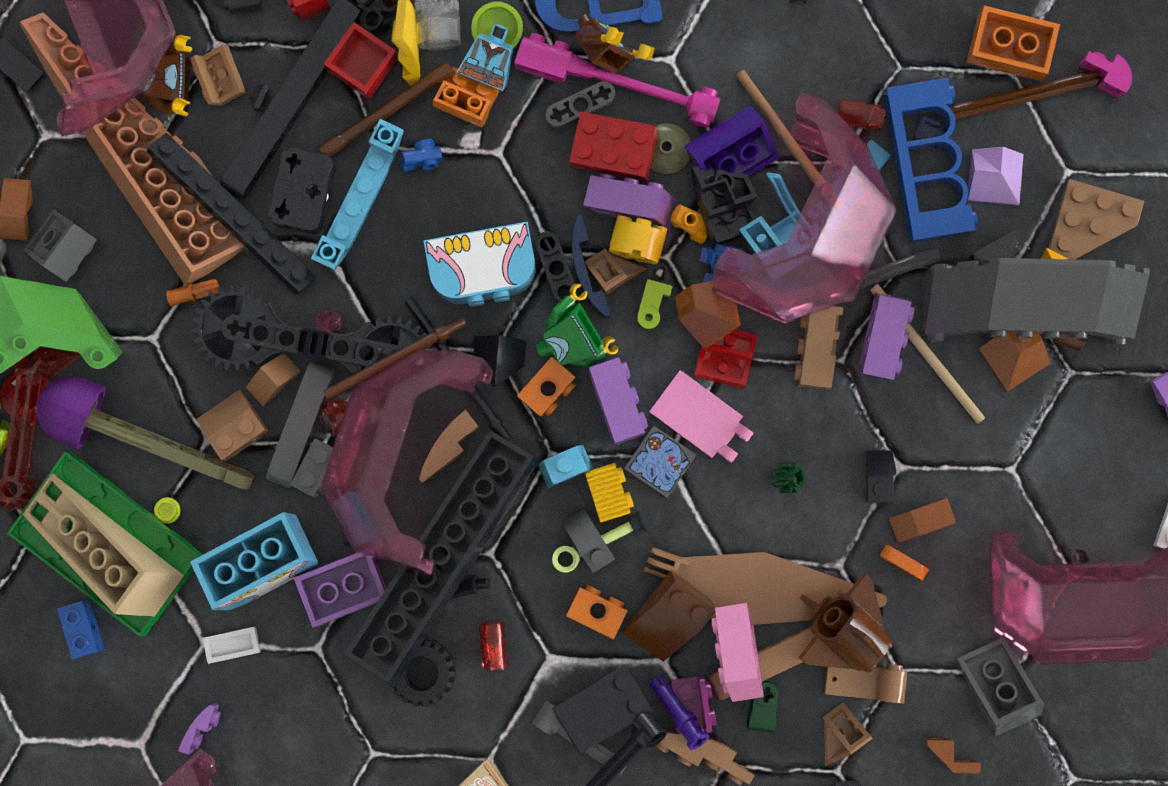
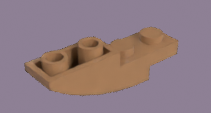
[655,731,755,785]

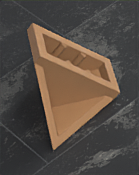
[584,249,649,296]
[822,702,873,766]

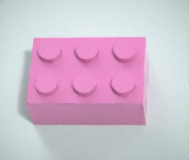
[712,603,764,702]

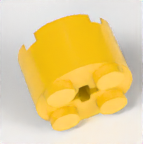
[609,215,668,265]

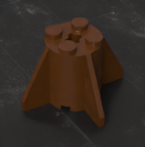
[798,573,893,673]

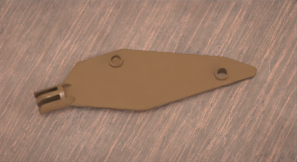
[643,547,887,625]

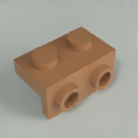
[190,45,246,106]

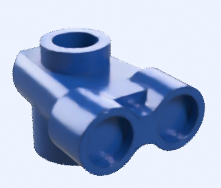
[400,139,442,172]

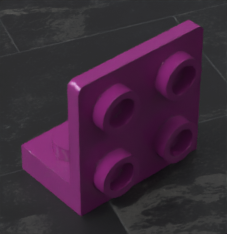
[671,675,716,733]

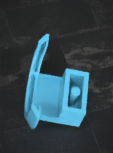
[739,172,825,279]

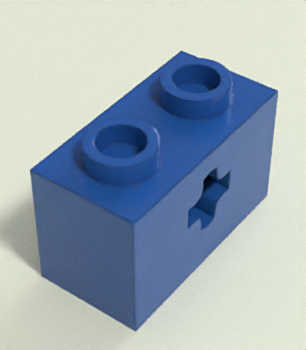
[57,600,105,660]

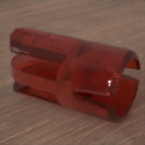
[835,98,886,131]
[479,621,508,670]

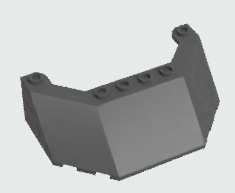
[920,258,1150,346]

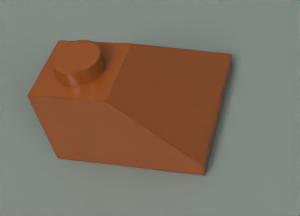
[675,278,741,348]
[978,333,1051,392]

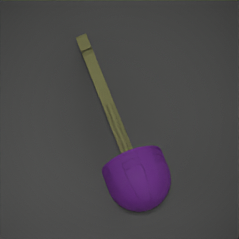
[36,376,254,489]

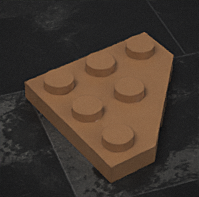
[1048,179,1144,259]

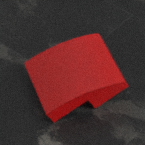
[694,329,758,389]

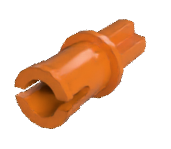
[166,279,220,306]

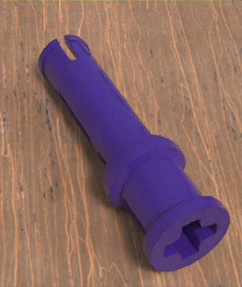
[649,675,709,750]

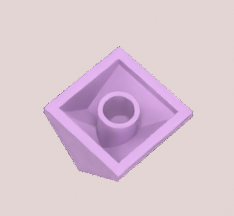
[967,147,1023,206]

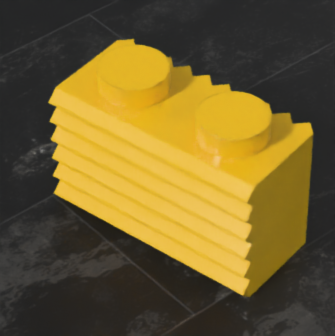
[585,463,634,523]

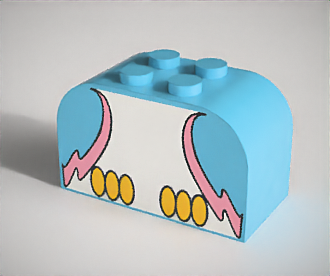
[423,222,536,307]
[191,512,318,610]

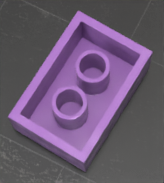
[858,293,914,380]
[589,357,648,445]
[294,549,386,628]

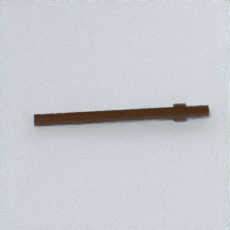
[323,317,467,400]

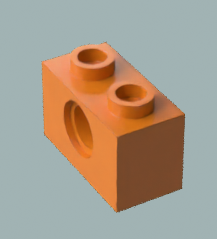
[517,357,576,418]
[566,585,627,639]

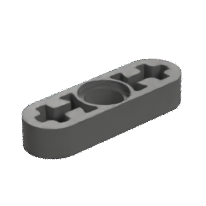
[546,81,615,129]

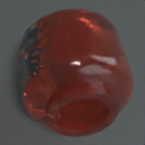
[320,399,359,438]

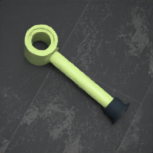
[552,511,647,572]

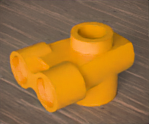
[670,204,708,244]

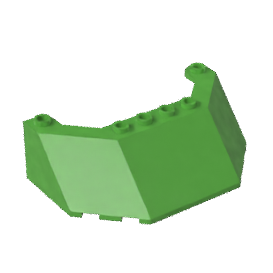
[0,276,123,374]

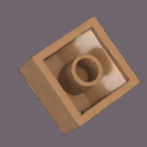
[197,389,270,461]

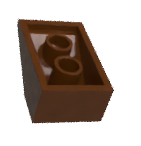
[622,571,715,662]

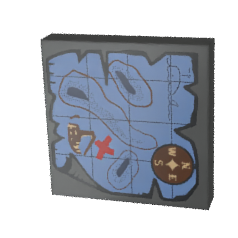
[624,425,696,498]

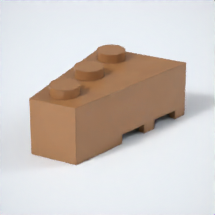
[794,304,843,390]

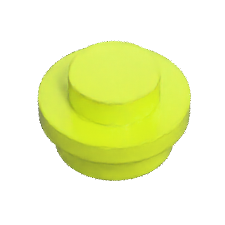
[154,498,181,524]

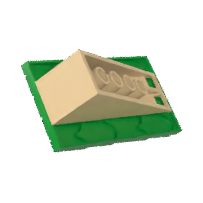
[7,451,203,637]

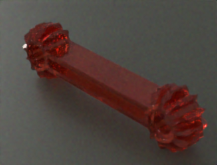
[0,346,55,511]

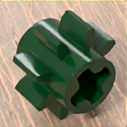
[772,462,805,493]

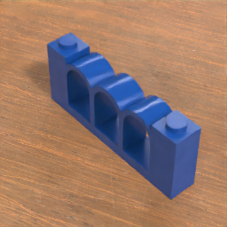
[883,78,978,244]

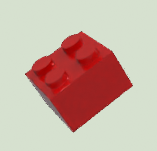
[324,22,398,100]

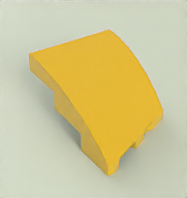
[391,0,421,86]

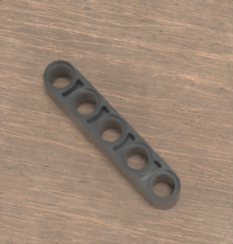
[266,361,336,489]

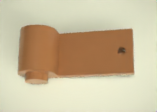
[824,664,907,703]

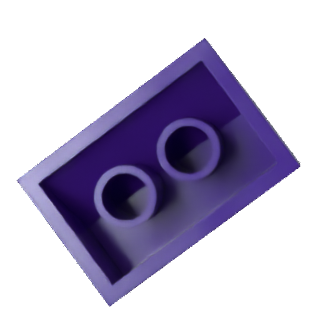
[684,106,780,177]

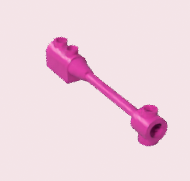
[514,33,721,128]

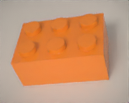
[966,6,1060,81]

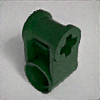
[747,680,778,733]

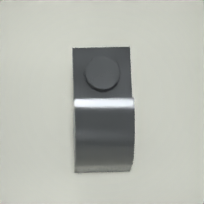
[562,508,615,573]

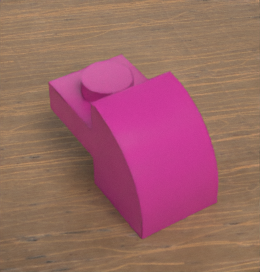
[1079,51,1132,99]

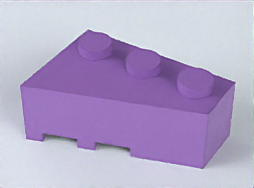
[583,173,677,231]

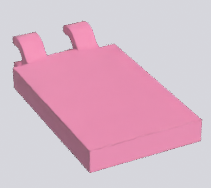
[649,370,753,463]

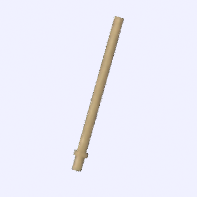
[870,284,985,424]

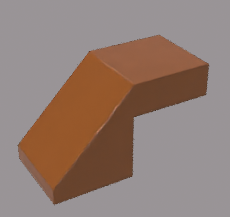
[0,178,33,241]
[889,498,956,543]
[923,737,981,774]

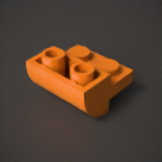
[433,67,499,127]

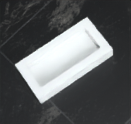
[203,626,261,664]

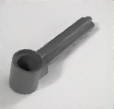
[532,700,627,775]

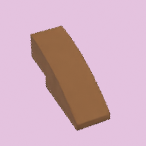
[419,410,479,483]

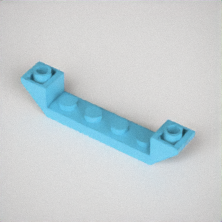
[311,119,404,270]

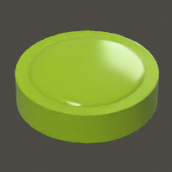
[471,2,524,48]

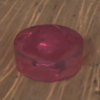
[315,309,343,333]

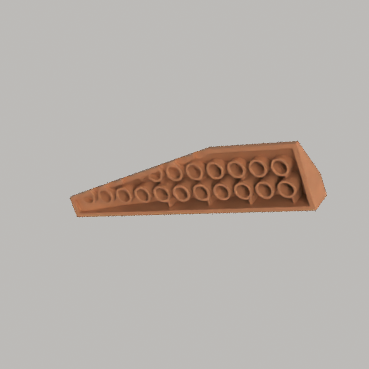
[20,13,246,286]

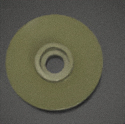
[651,123,691,175]

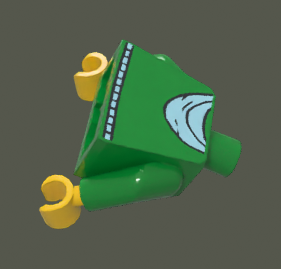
[536,284,618,367]

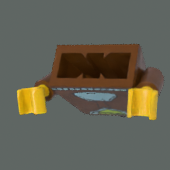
[575,14,655,74]
[128,35,192,117]

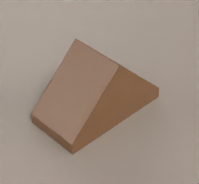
[246,353,302,407]

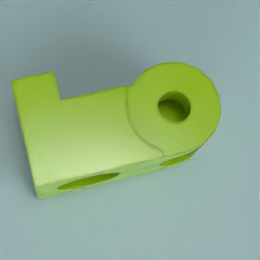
[637,279,673,330]

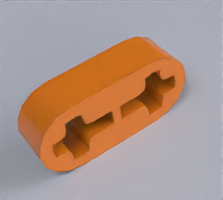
[879,545,929,581]

